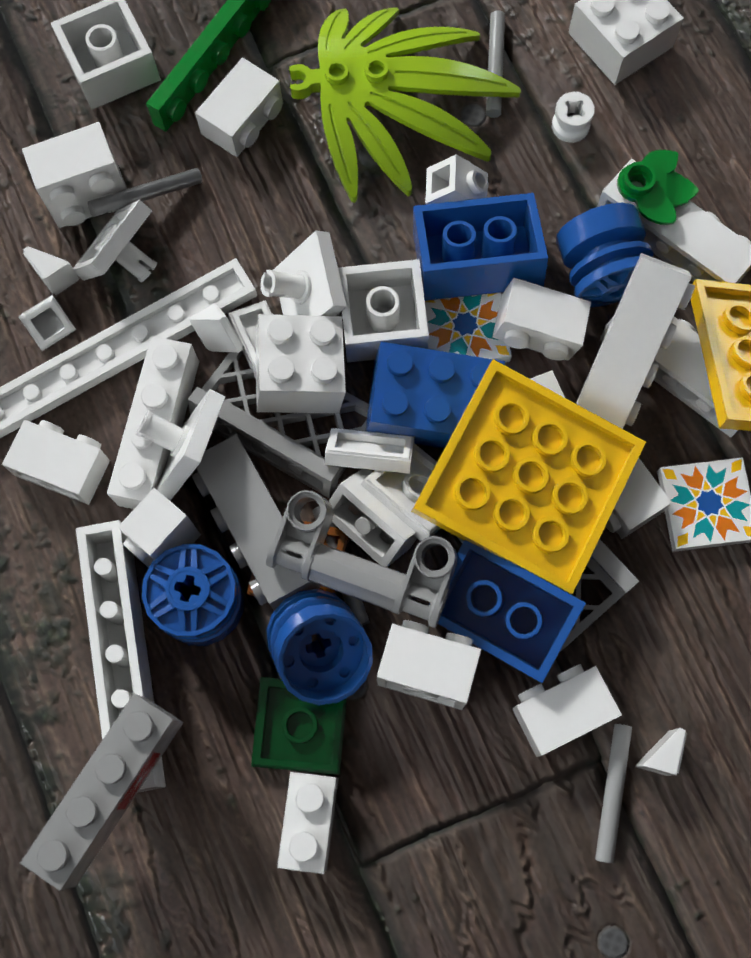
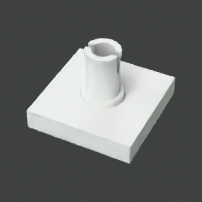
[73,200,157,282]
[260,230,347,316]
[136,389,225,501]

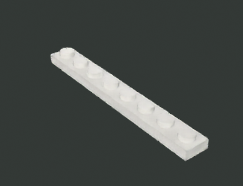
[0,258,257,438]

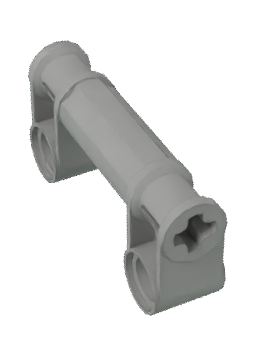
[266,490,458,628]

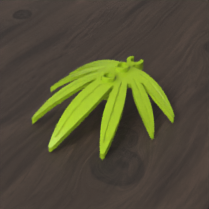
[290,8,521,203]

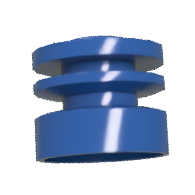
[556,202,654,307]
[142,544,245,646]
[266,589,373,705]

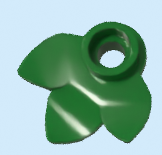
[617,150,699,225]

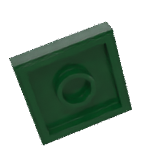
[251,677,347,775]

